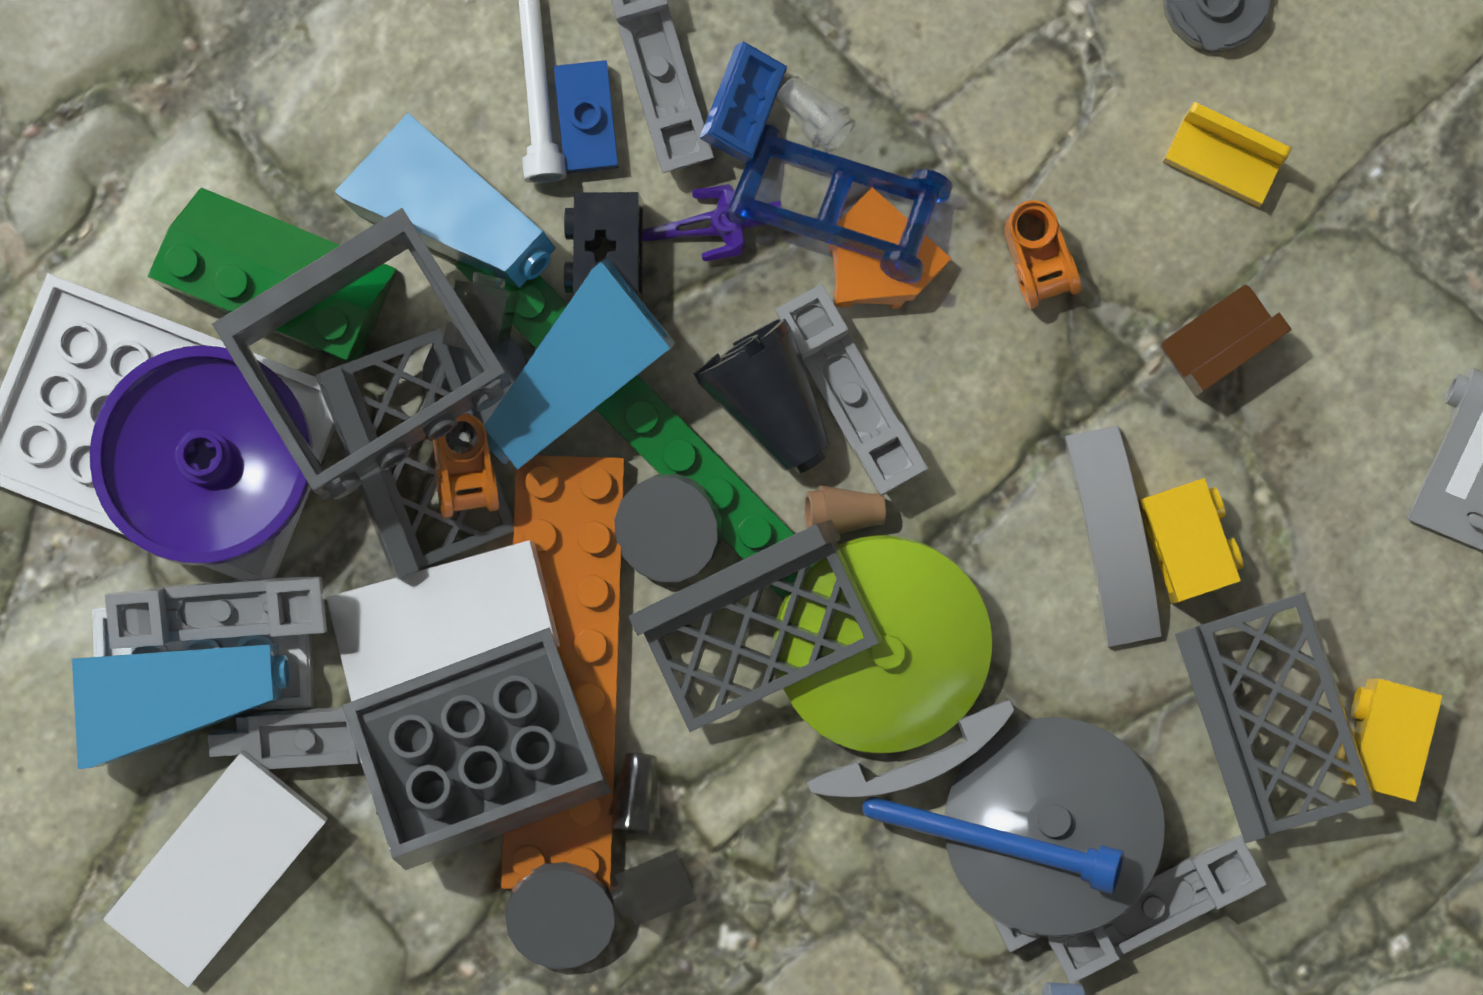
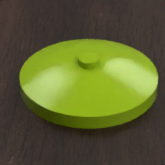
[774,535,992,753]

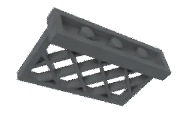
[315,328,514,578]
[628,520,883,732]
[1175,592,1376,843]

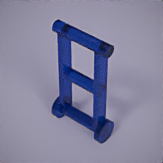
[726,124,953,283]

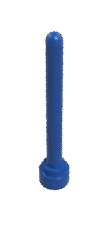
[862,797,1124,894]

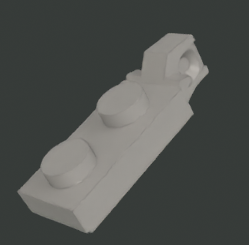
[208,707,361,769]

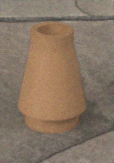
[804,485,886,535]

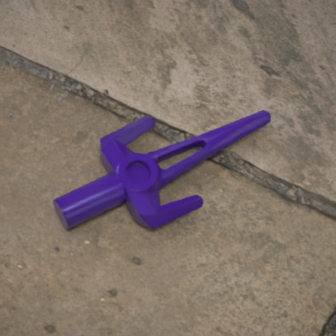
[643,184,784,262]

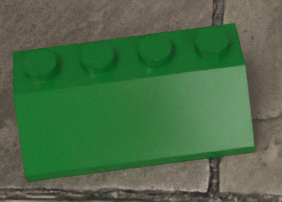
[147,187,398,363]

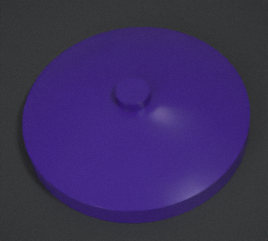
[90,345,313,566]

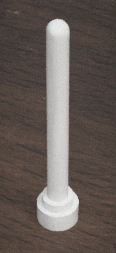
[518,0,566,183]

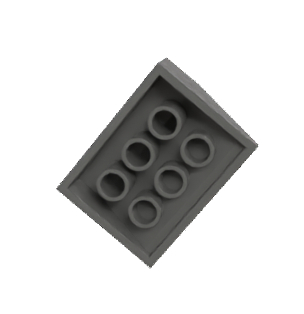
[342,628,612,870]

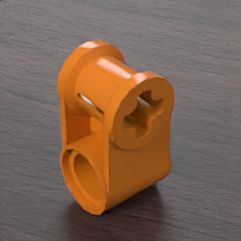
[1004,200,1082,310]
[433,413,499,519]

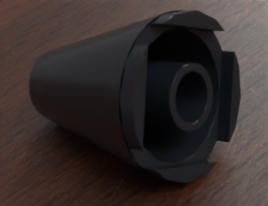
[693,318,829,474]

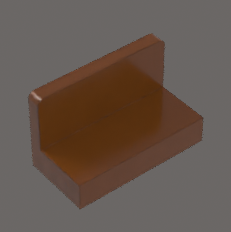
[1160,285,1292,397]

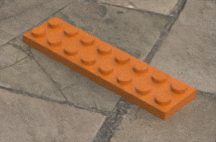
[501,455,625,891]

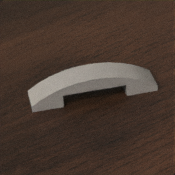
[611,0,714,174]
[775,284,928,496]
[1064,426,1161,647]
[105,577,327,649]
[806,700,1014,797]
[1047,835,1267,984]

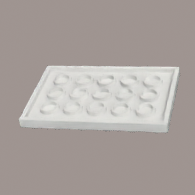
[0,273,335,580]

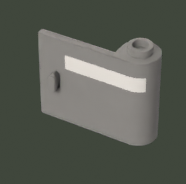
[1407,368,1483,550]

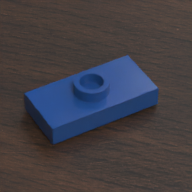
[700,41,788,163]
[554,60,619,174]

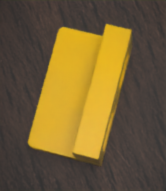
[1162,102,1292,208]

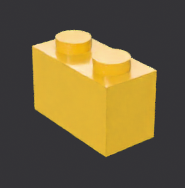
[1138,478,1244,604]
[1337,678,1443,802]

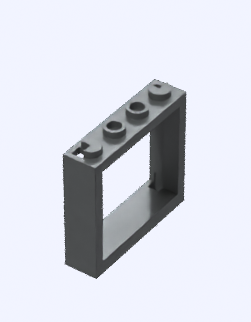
[212,208,512,501]

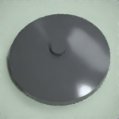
[945,717,1165,938]

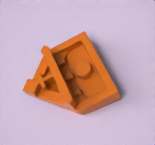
[828,187,952,309]

